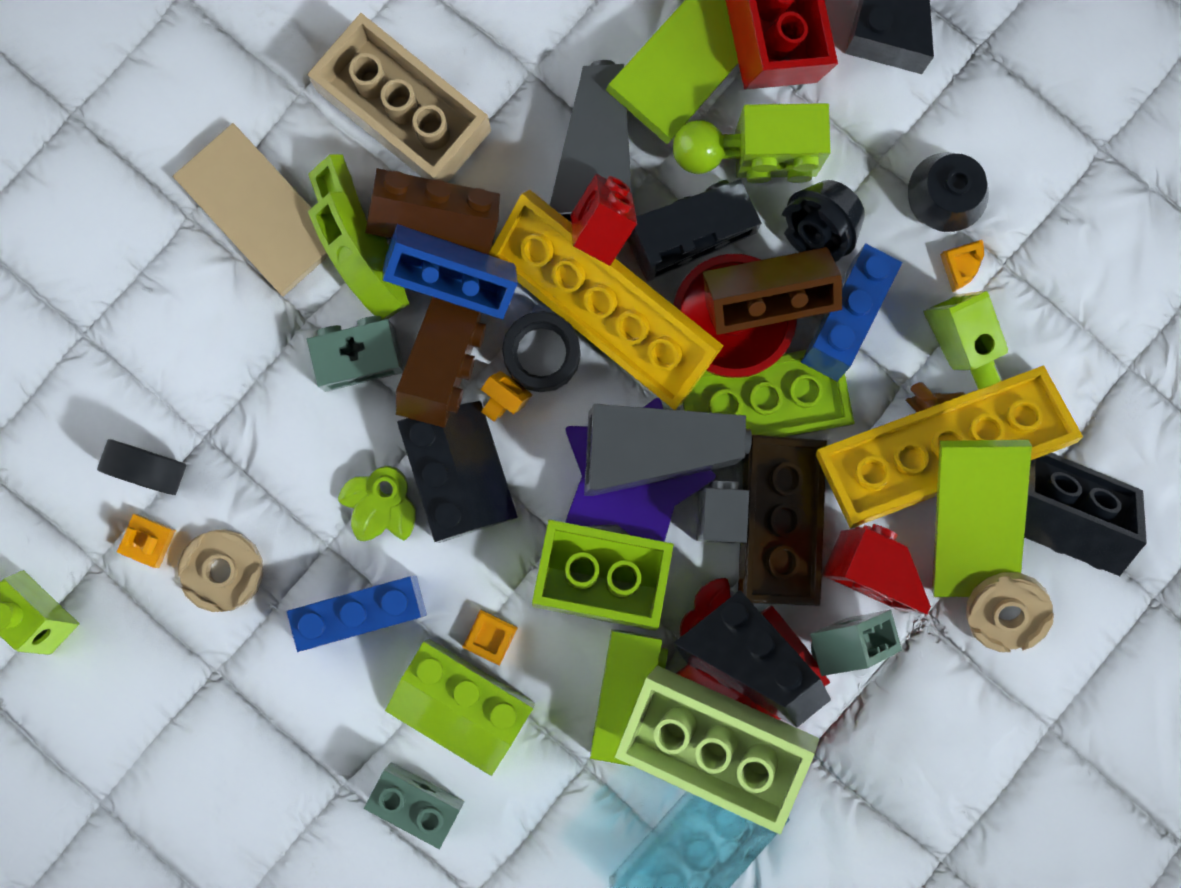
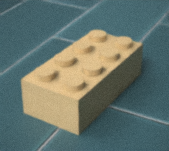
[307,13,491,183]

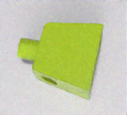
[923,291,1008,389]
[0,570,80,655]

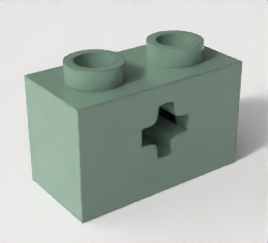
[307,316,404,392]
[810,609,902,676]
[363,762,465,850]

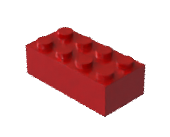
[725,0,838,90]

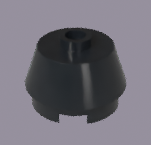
[908,152,989,232]
[782,180,865,262]

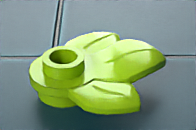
[338,466,416,541]

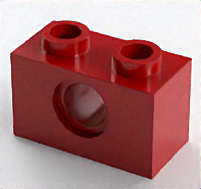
[571,173,637,266]

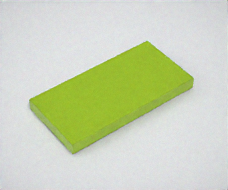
[606,0,738,145]
[683,349,855,437]
[932,440,1032,597]

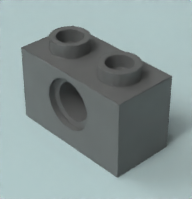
[696,481,749,543]

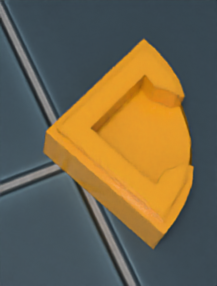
[940,240,984,292]

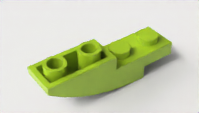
[308,154,409,320]

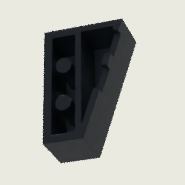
[845,0,934,74]
[627,179,762,282]
[673,590,831,727]

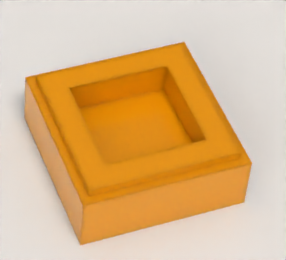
[462,609,518,666]

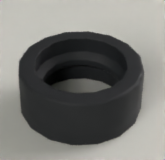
[502,311,581,393]
[97,439,186,495]

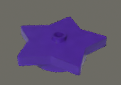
[565,398,716,542]

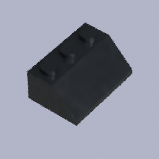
[397,401,518,543]
[1024,453,1147,577]

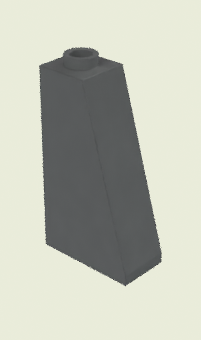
[550,60,632,222]
[584,404,752,496]

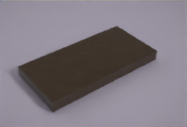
[738,435,827,606]

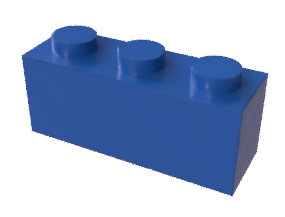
[383,224,518,320]
[801,243,903,381]
[286,576,427,652]

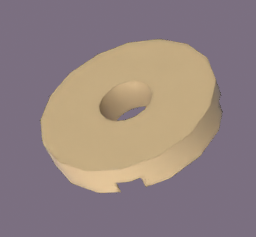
[178,529,263,612]
[966,572,1054,652]

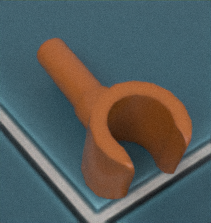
[905,382,965,412]

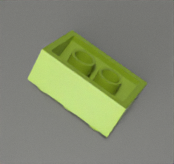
[532,520,674,631]
[385,638,535,776]

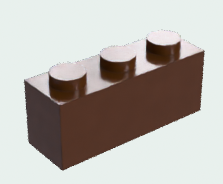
[365,168,500,255]
[703,247,842,335]
[396,297,486,428]

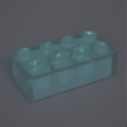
[609,791,790,888]

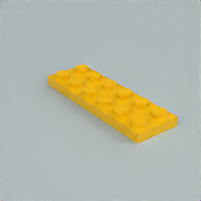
[489,190,723,410]
[816,365,1083,529]

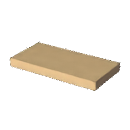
[172,123,328,297]

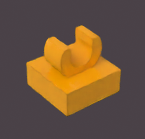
[480,370,533,422]
[117,514,176,568]

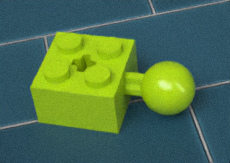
[673,103,831,183]

